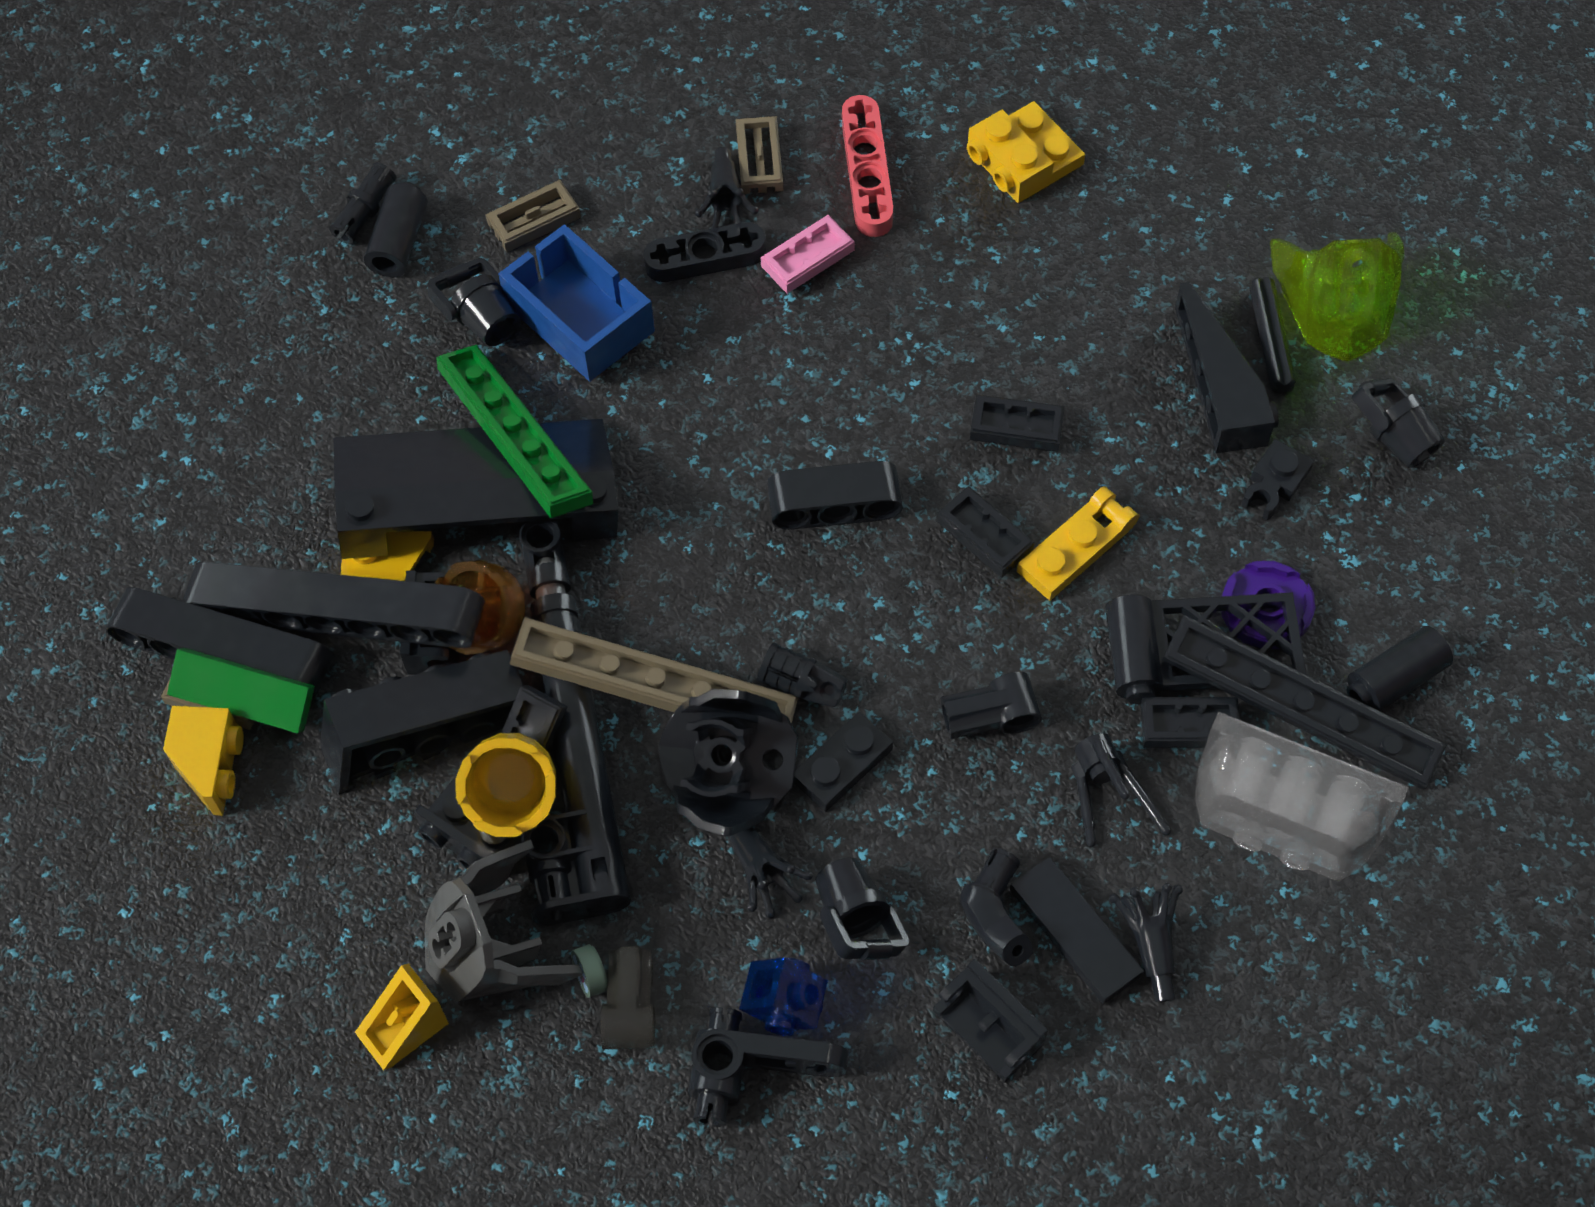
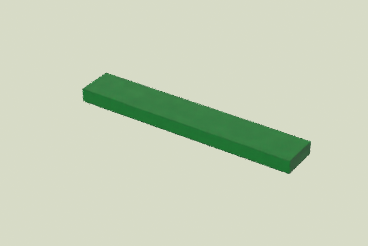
[436,345,593,518]

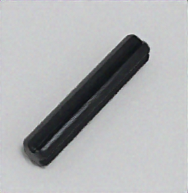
[1250,276,1296,393]

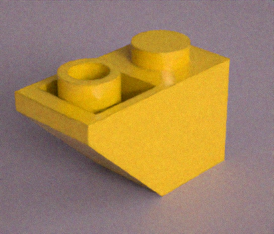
[163,706,244,816]

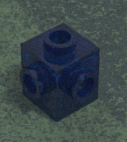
[739,957,828,1036]

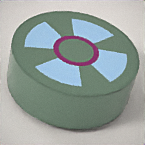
[571,944,608,998]

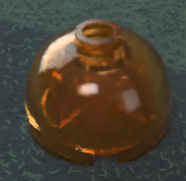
[435,560,526,655]

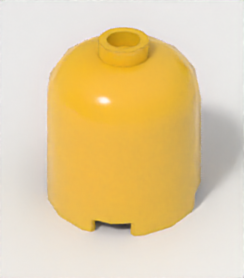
[456,733,556,837]

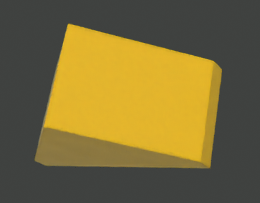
[355,963,449,1070]

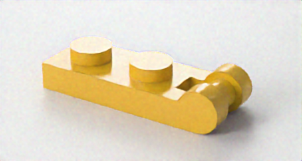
[1017,486,1139,601]

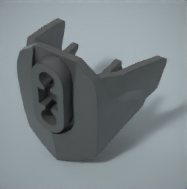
[425,840,583,1002]

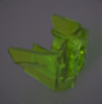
[1270,232,1404,361]

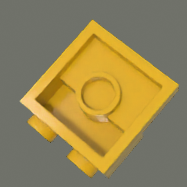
[967,101,1085,203]

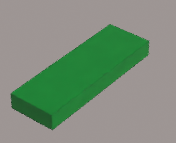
[167,648,315,733]

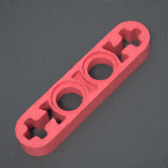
[842,95,893,237]

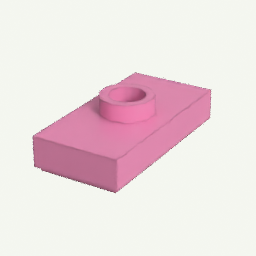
[761,215,855,294]

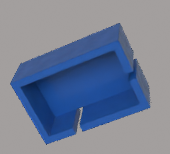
[498,224,655,382]

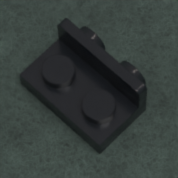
[414,778,522,869]

